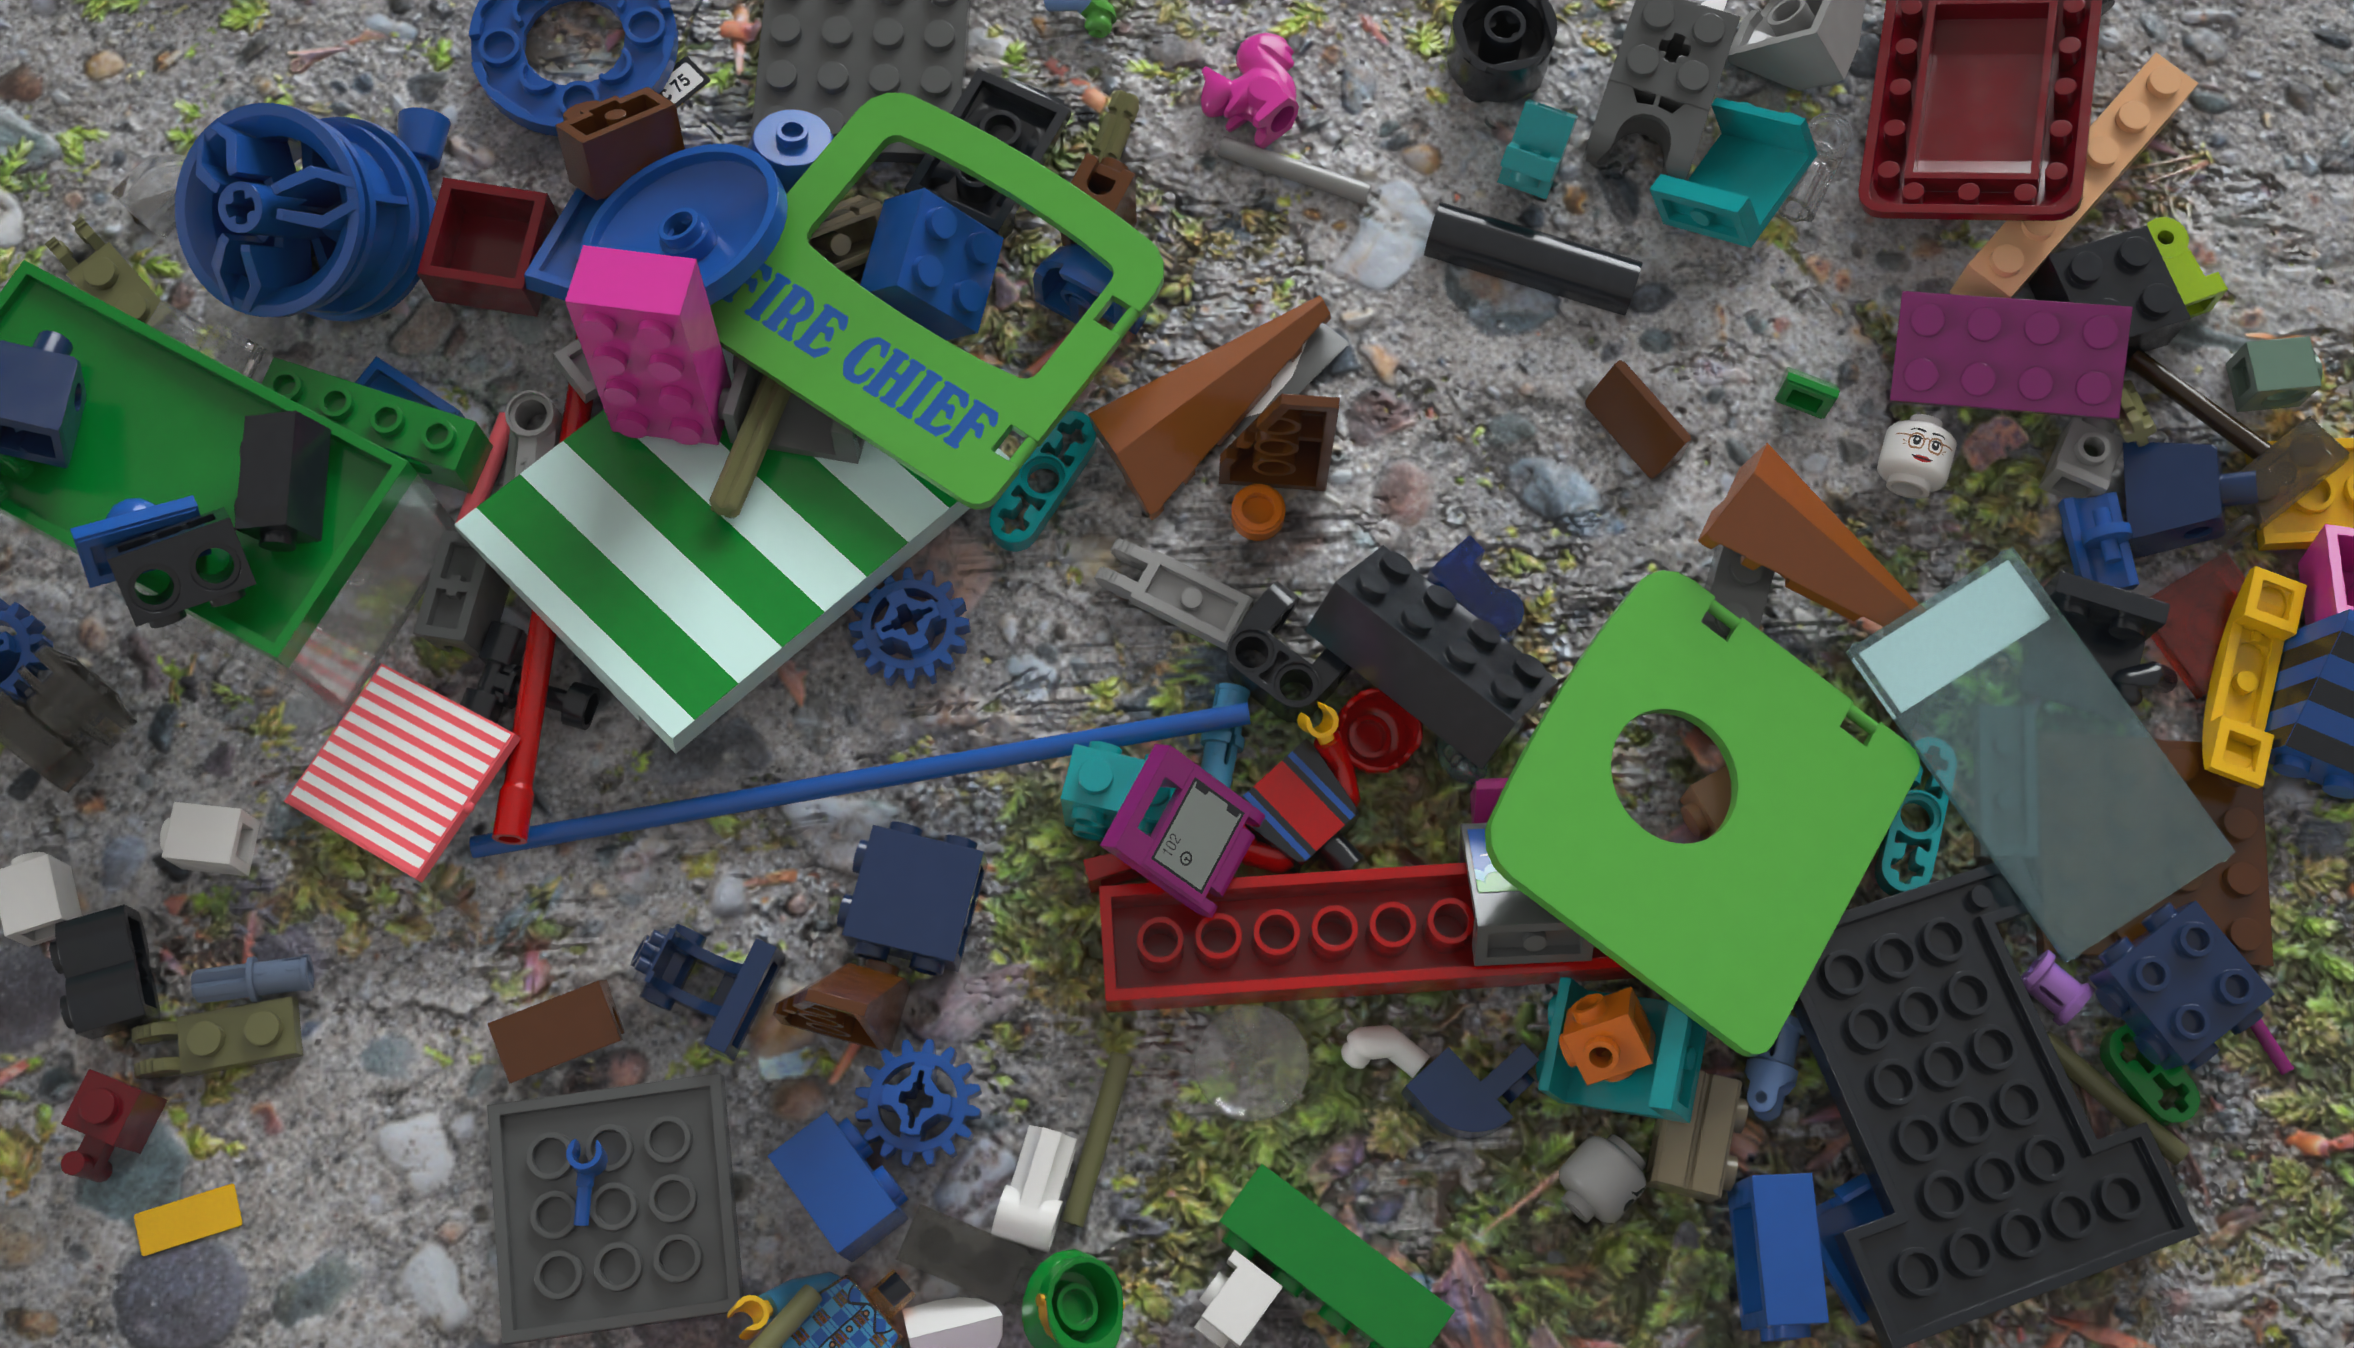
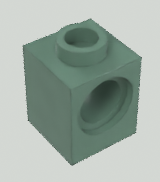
[2225,336,2323,412]

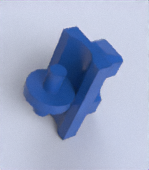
[2058,492,2140,590]

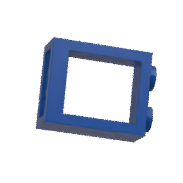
[1727,1173,1829,1342]

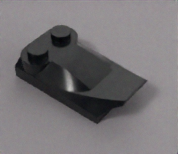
[904,68,1071,240]

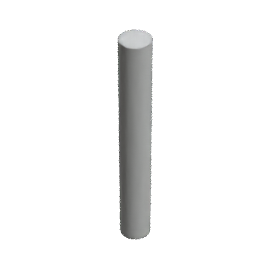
[1218,136,1371,205]

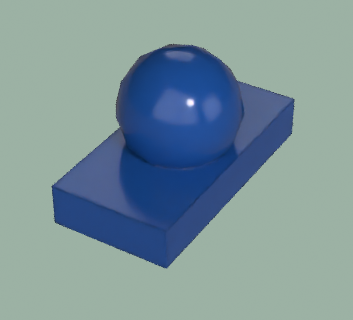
[70,495,212,588]

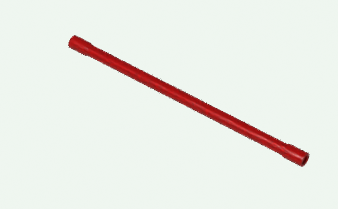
[492,333,594,845]

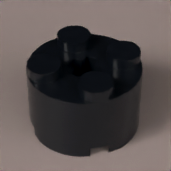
[1446,0,1557,102]

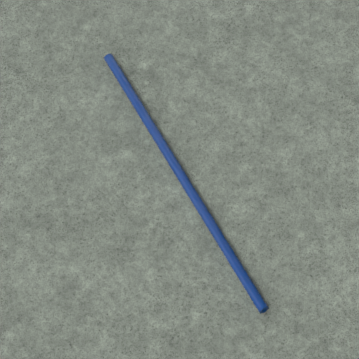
[469,702,1251,859]

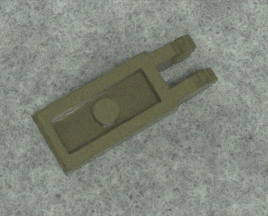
[45,217,178,332]
[131,996,303,1079]

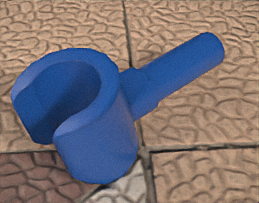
[566,1139,608,1226]

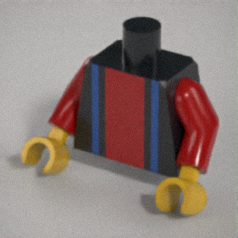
[1242,702,1365,874]

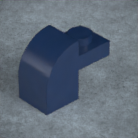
[1401,1043,1539,1139]

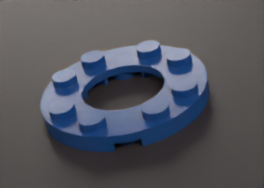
[469,0,678,137]

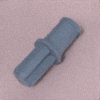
[191,954,314,1003]

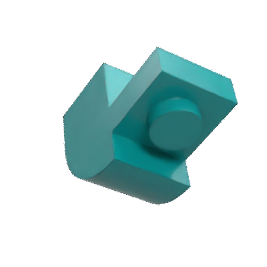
[1497,99,1578,199]

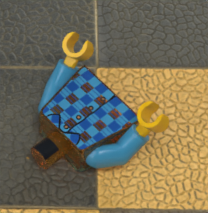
[727,1269,916,1348]

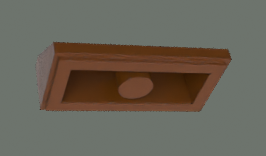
[1585,360,1692,479]

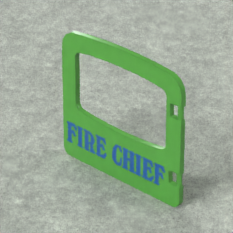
[710,93,1164,509]

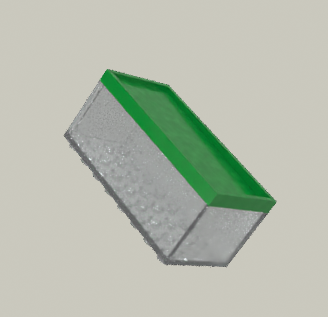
[0,260,457,717]

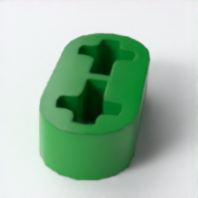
[2099,1024,2200,1126]

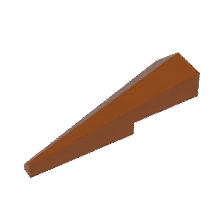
[1088,295,1331,520]
[1698,443,1926,637]

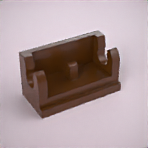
[487,979,625,1084]

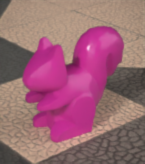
[1201,32,1299,149]

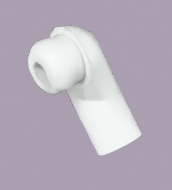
[1341,1025,1431,1078]

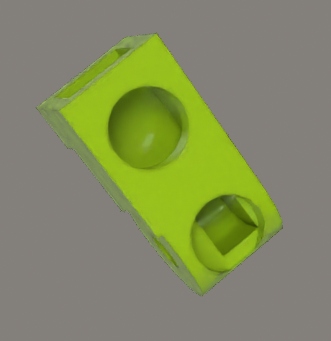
[2146,217,2228,318]

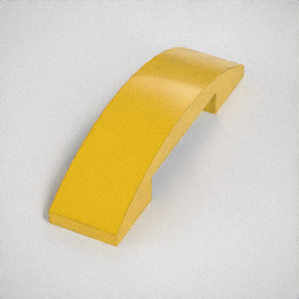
[2202,566,2307,789]

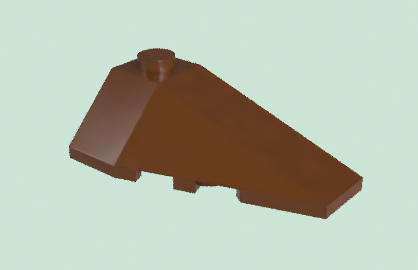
[1219,393,1340,491]
[773,959,910,1052]

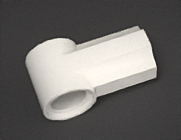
[991,1125,1077,1253]

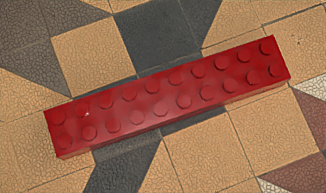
[1099,863,1636,1013]

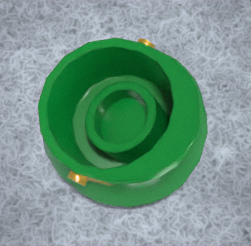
[1022,1249,1125,1348]

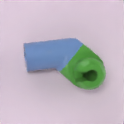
[1044,0,1116,38]

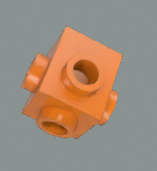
[1559,987,1656,1086]

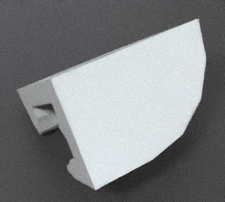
[902,1297,1003,1348]

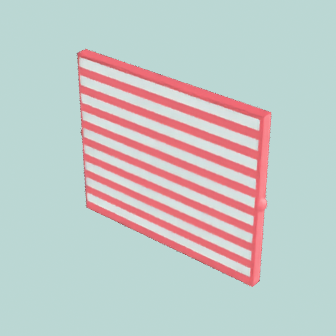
[284,663,521,883]

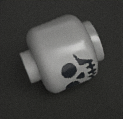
[1559,1134,1646,1223]

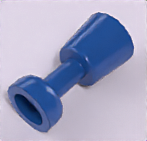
[397,107,451,208]

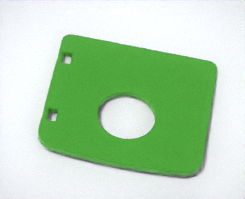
[1485,570,1920,1057]

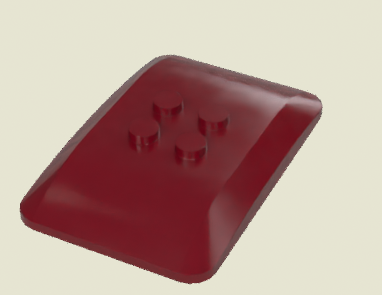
[1858,0,2103,221]

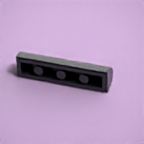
[1424,202,1643,316]

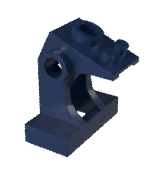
[630,924,785,1061]

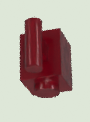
[61,1069,168,1182]

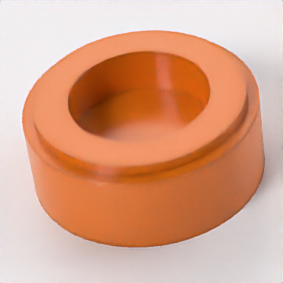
[1231,484,1286,541]

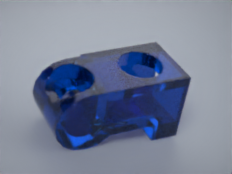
[1427,535,1524,642]

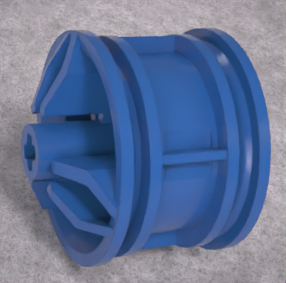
[175,103,435,322]

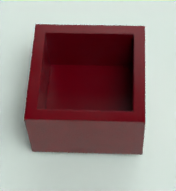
[417,177,559,317]

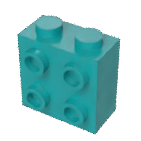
[1061,741,1176,842]

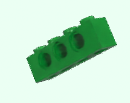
[261,357,493,494]

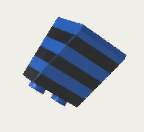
[2265,609,2354,799]

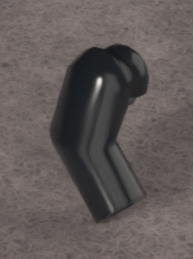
[2109,661,2178,706]

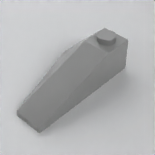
[1727,0,1866,91]

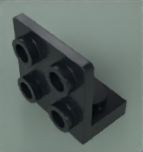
[2016,571,2170,723]

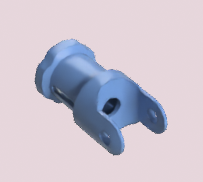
[1744,1015,1805,1121]

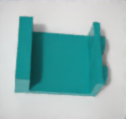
[1649,97,1818,248]
[1536,977,1707,1123]

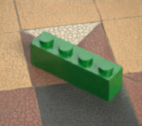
[1218,1163,1455,1348]

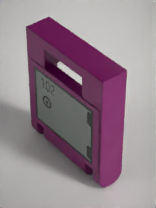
[1100,744,1265,918]

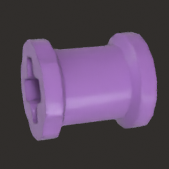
[2020,950,2095,1027]

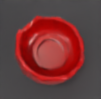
[1336,688,1423,775]

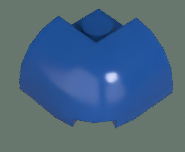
[1033,243,1147,335]

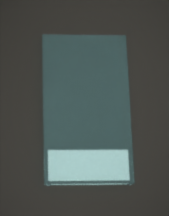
[1846,546,2236,962]

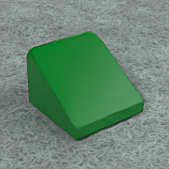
[1774,367,1840,419]

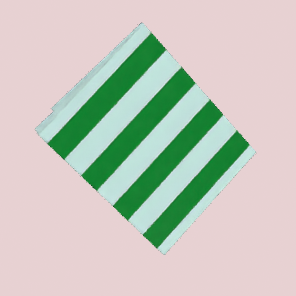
[454,348,1010,754]

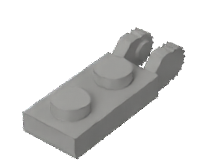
[1094,538,1253,651]

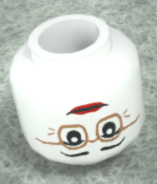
[1877,414,1957,499]

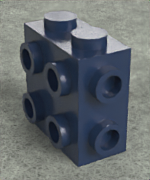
[837,822,988,977]
[2088,900,2274,1070]

